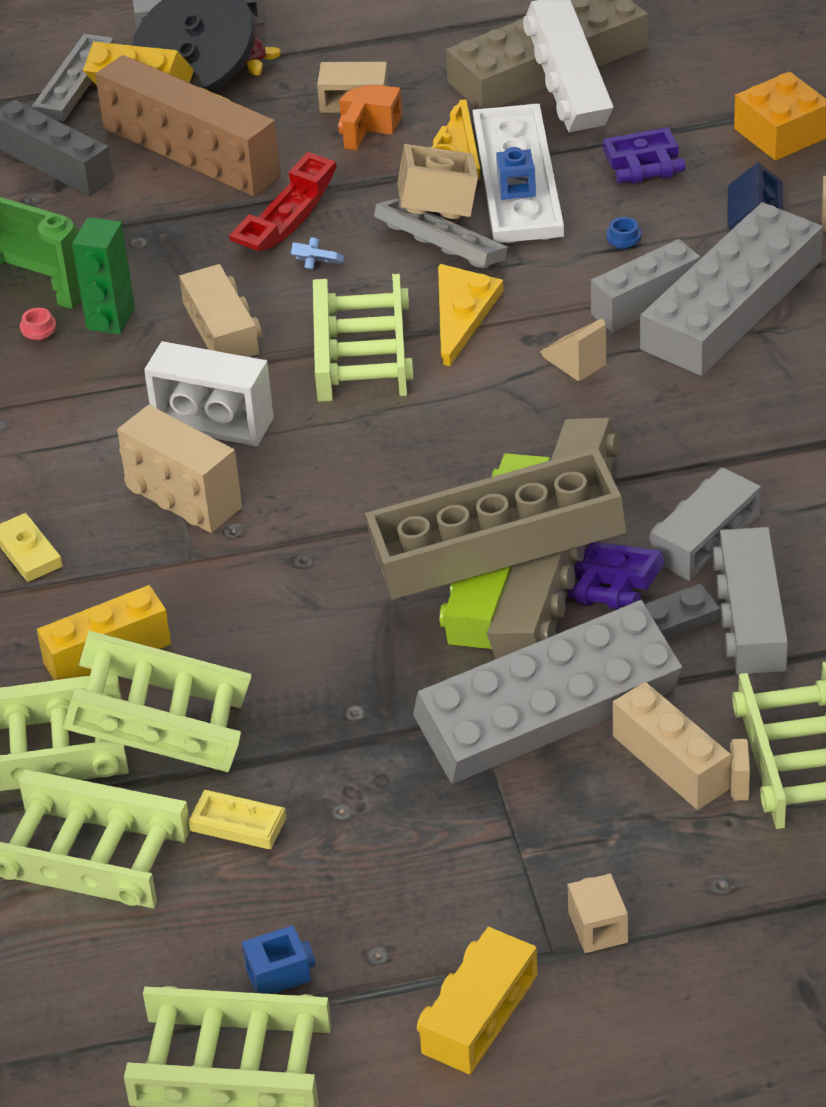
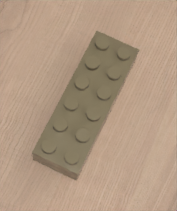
[446,0,648,109]
[365,447,627,600]

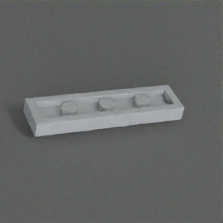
[32,34,114,122]
[374,198,508,268]

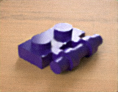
[603,127,686,184]
[566,542,665,610]

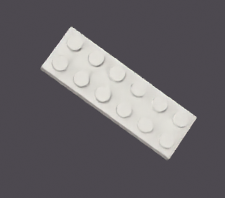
[472,104,564,243]

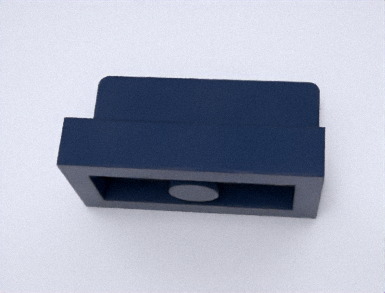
[728,161,783,229]

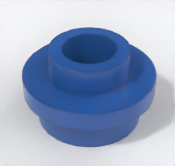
[606,217,642,249]

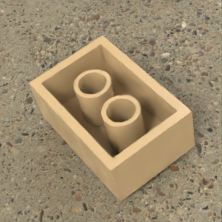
[117,405,242,533]

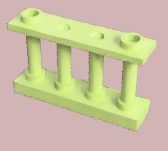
[313,274,414,402]
[63,631,251,772]
[732,662,826,829]
[0,674,129,791]
[0,769,190,908]
[124,986,332,1107]

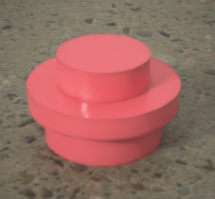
[20,308,57,340]

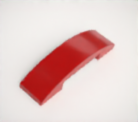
[229,152,337,251]

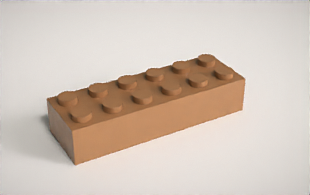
[95,55,281,196]

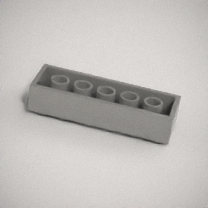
[640,202,823,376]
[413,600,682,784]

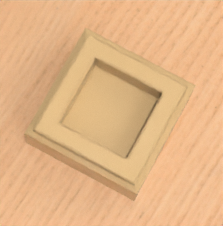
[730,739,750,801]

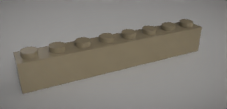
[487,418,621,659]

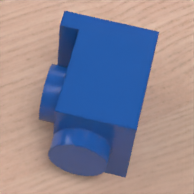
[496,147,536,200]
[241,925,316,994]

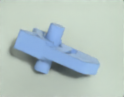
[291,238,344,270]

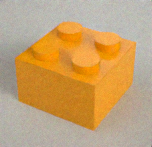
[734,71,826,161]

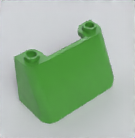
[0,197,82,309]

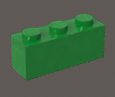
[72,217,135,334]

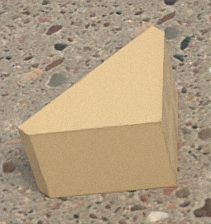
[540,318,606,382]

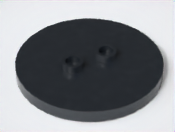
[132,0,256,92]

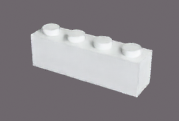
[523,0,614,133]

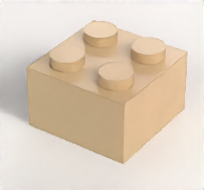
[397,144,478,219]

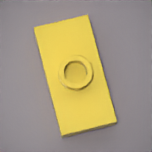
[0,513,63,582]
[188,790,286,850]

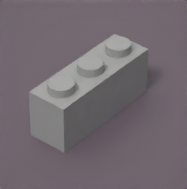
[590,239,701,333]
[649,467,761,581]

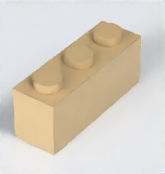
[179,264,262,357]
[613,682,731,810]

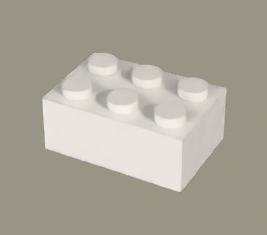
[144,341,274,447]

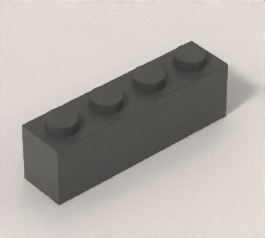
[0,99,114,196]

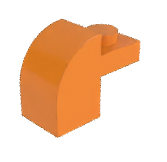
[338,85,402,151]

